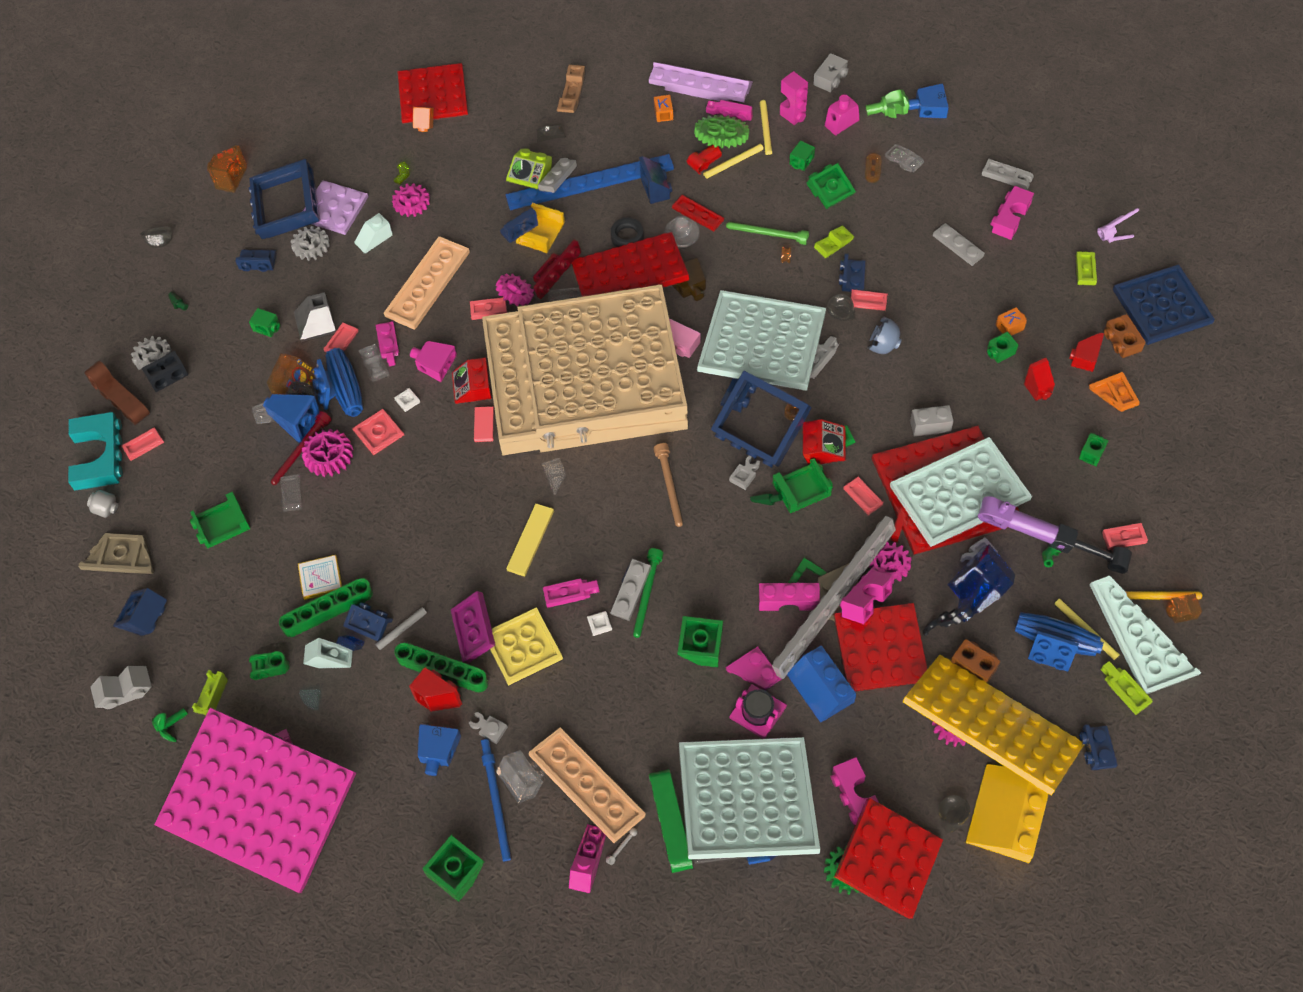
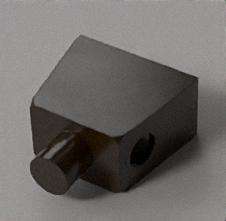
[672,258,706,301]

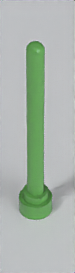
[726,222,809,245]

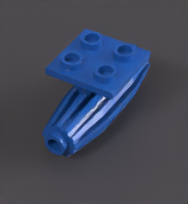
[313,348,363,417]
[1015,612,1104,672]

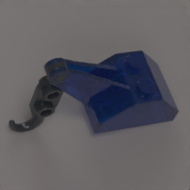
[923,544,1015,636]

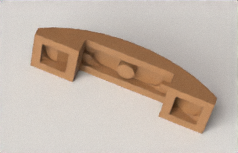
[557,65,585,113]

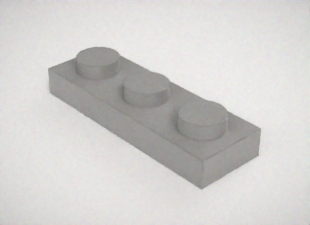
[538,158,577,193]
[933,223,985,266]
[610,559,652,621]

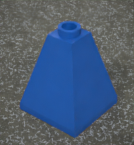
[263,394,319,443]

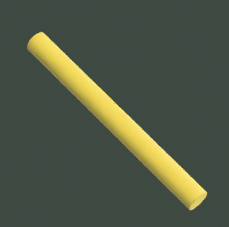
[760,100,772,155]
[703,144,763,179]
[1055,599,1120,660]

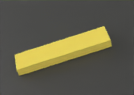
[506,504,554,576]

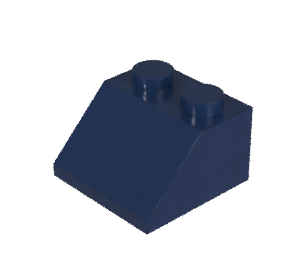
[639,156,672,204]
[113,588,167,636]

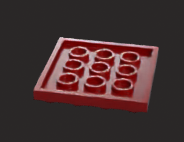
[398,63,468,123]
[834,603,927,691]
[834,798,943,919]

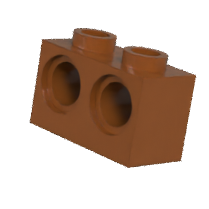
[1104,314,1145,358]
[951,639,1001,683]

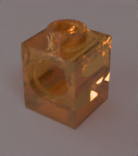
[1166,593,1202,623]

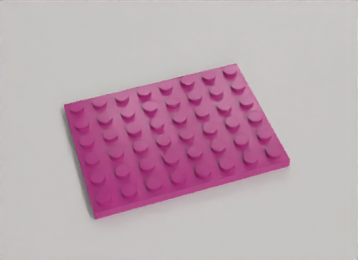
[154,708,356,893]

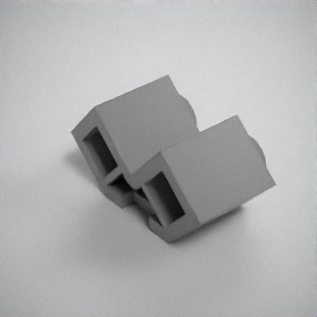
[91,666,152,709]

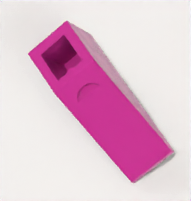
[569,824,606,893]

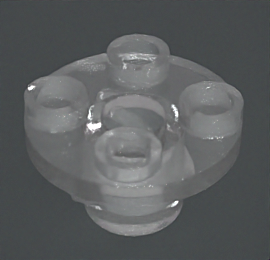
[665,215,699,248]

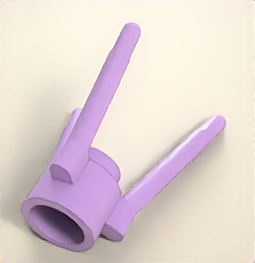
[1097,208,1139,243]

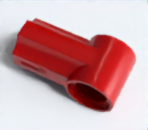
[687,144,722,174]

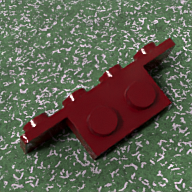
[533,240,581,299]

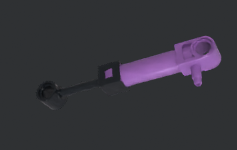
[977,496,1132,574]

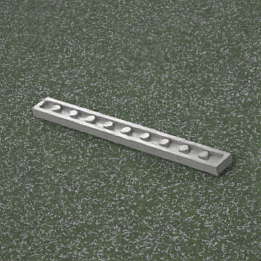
[772,516,896,679]

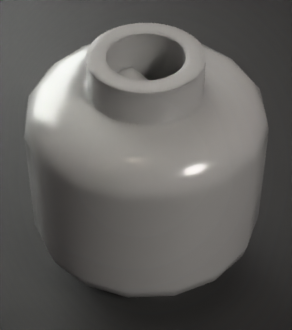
[87,490,118,518]

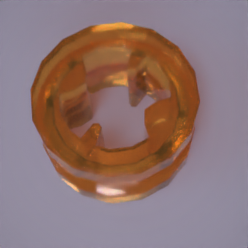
[781,247,791,263]
[784,404,799,421]

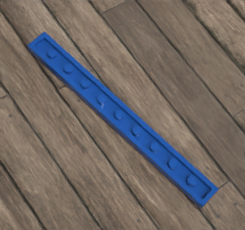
[505,154,674,210]

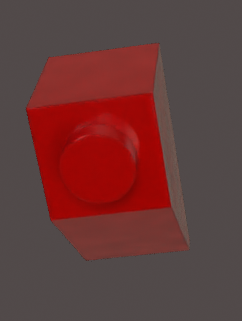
[1069,333,1104,372]
[1024,358,1055,401]

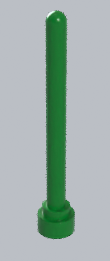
[633,548,664,638]

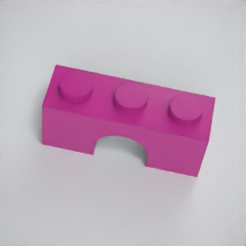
[780,71,808,125]
[991,186,1034,240]
[840,569,892,624]
[759,583,820,611]
[831,758,879,825]

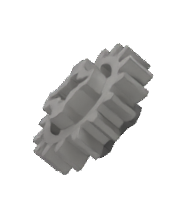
[291,226,330,261]
[131,336,172,371]

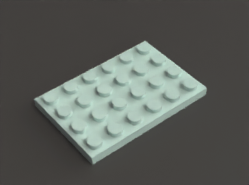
[890,437,1032,547]

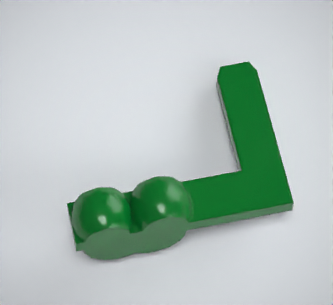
[788,558,826,583]

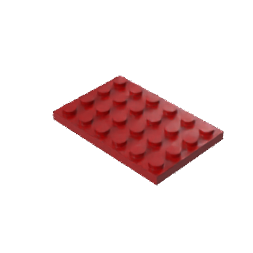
[572,232,690,297]

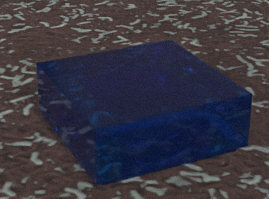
[336,635,365,651]

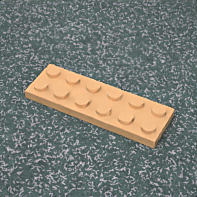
[384,236,470,330]
[529,728,646,843]

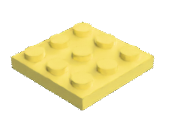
[490,607,563,685]

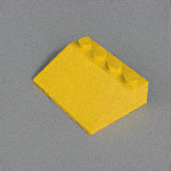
[966,764,1049,863]

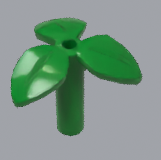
[152,708,187,742]

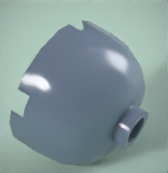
[867,317,902,354]

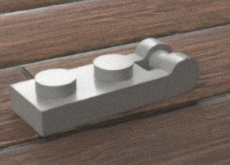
[982,159,1034,190]

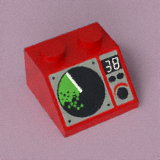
[452,357,491,404]
[803,419,846,465]

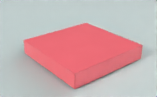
[352,409,404,455]

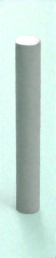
[375,607,427,650]

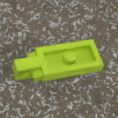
[1101,661,1153,715]

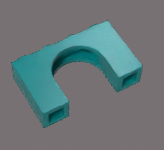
[68,412,122,491]

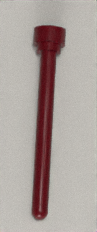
[271,411,332,485]

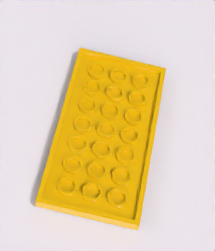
[903,655,1084,796]

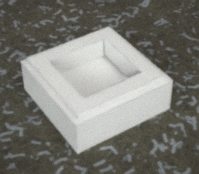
[394,388,420,412]
[587,611,612,636]

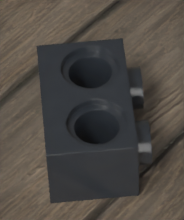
[141,351,188,392]

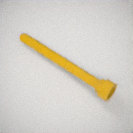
[1125,591,1202,600]

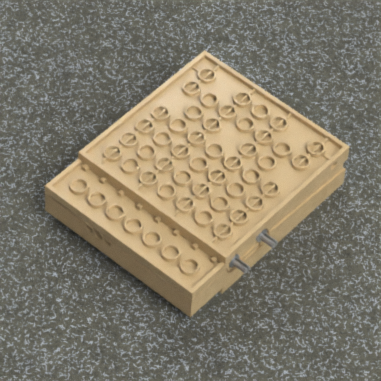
[482,285,688,455]

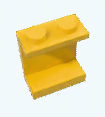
[516,203,565,253]

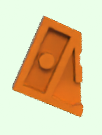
[1089,372,1139,412]

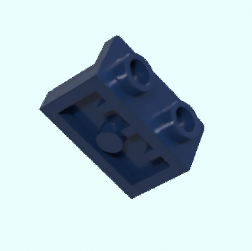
[500,208,538,243]
[235,250,277,272]
[839,254,865,292]
[721,378,757,413]
[343,602,393,641]
[1079,724,1118,770]

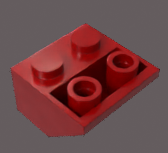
[409,668,462,712]

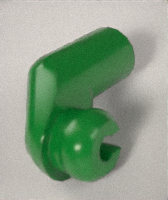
[1042,546,1061,567]

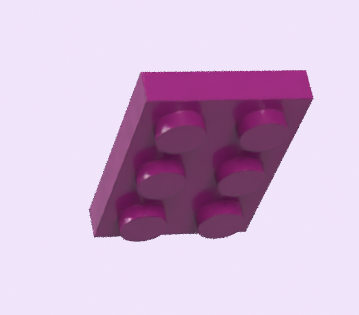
[451,591,495,663]

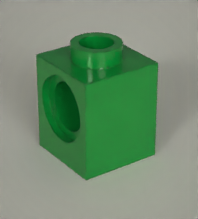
[789,141,815,171]
[249,308,280,337]
[987,332,1018,363]
[1079,433,1109,467]

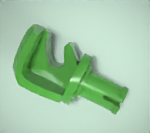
[866,89,910,118]

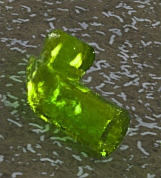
[394,162,410,185]

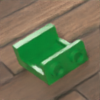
[772,458,833,513]
[189,492,250,549]

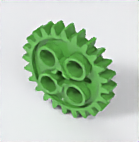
[694,115,749,148]

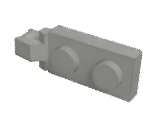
[810,336,839,379]

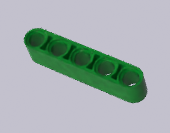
[279,578,373,637]
[394,643,488,692]
[649,769,693,873]

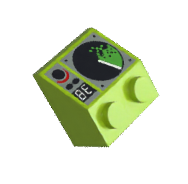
[506,149,552,189]

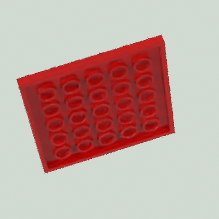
[872,426,1019,555]

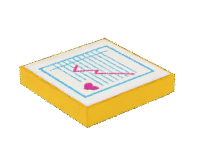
[298,555,342,600]

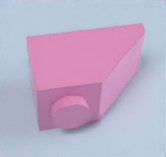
[669,319,700,358]

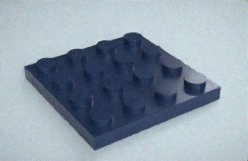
[1113,265,1215,345]

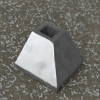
[294,292,336,342]

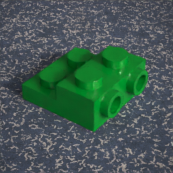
[806,163,856,209]

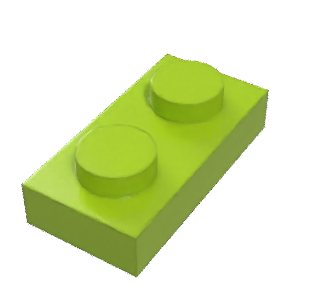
[1075,252,1097,285]

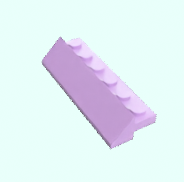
[649,62,753,103]

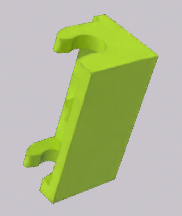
[192,670,228,715]

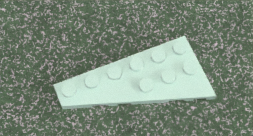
[1090,576,1201,694]

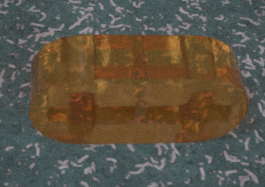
[865,153,882,183]

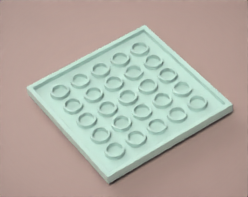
[697,290,826,391]
[679,737,820,859]

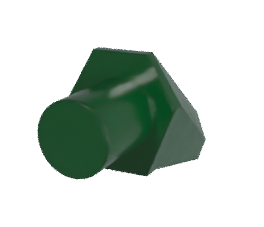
[169,292,188,311]
[750,493,782,505]

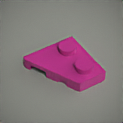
[726,647,781,690]

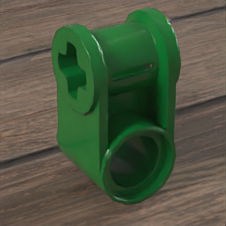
[249,651,290,680]

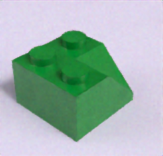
[677,616,723,668]
[423,835,484,902]

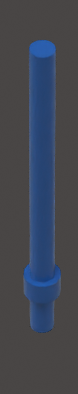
[481,739,511,862]

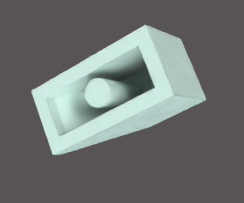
[354,213,392,253]
[303,638,353,668]

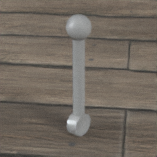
[606,828,637,865]

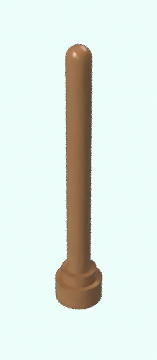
[654,443,683,527]

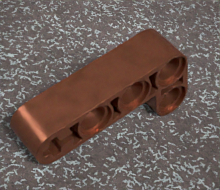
[84,361,150,425]

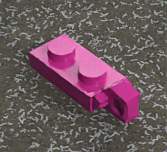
[706,100,753,121]
[376,321,399,366]
[543,579,599,608]

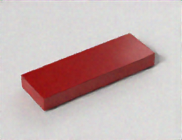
[672,195,724,232]

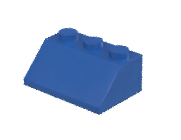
[787,646,856,723]

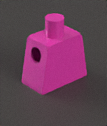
[824,95,859,136]
[410,341,457,382]

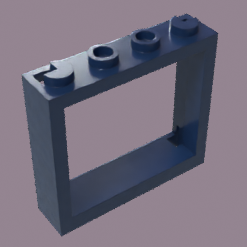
[248,159,320,239]
[711,371,812,468]

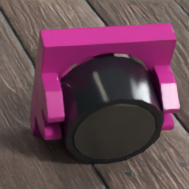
[730,684,787,739]

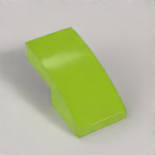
[814,226,854,258]

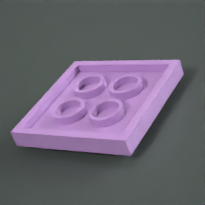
[303,180,368,235]

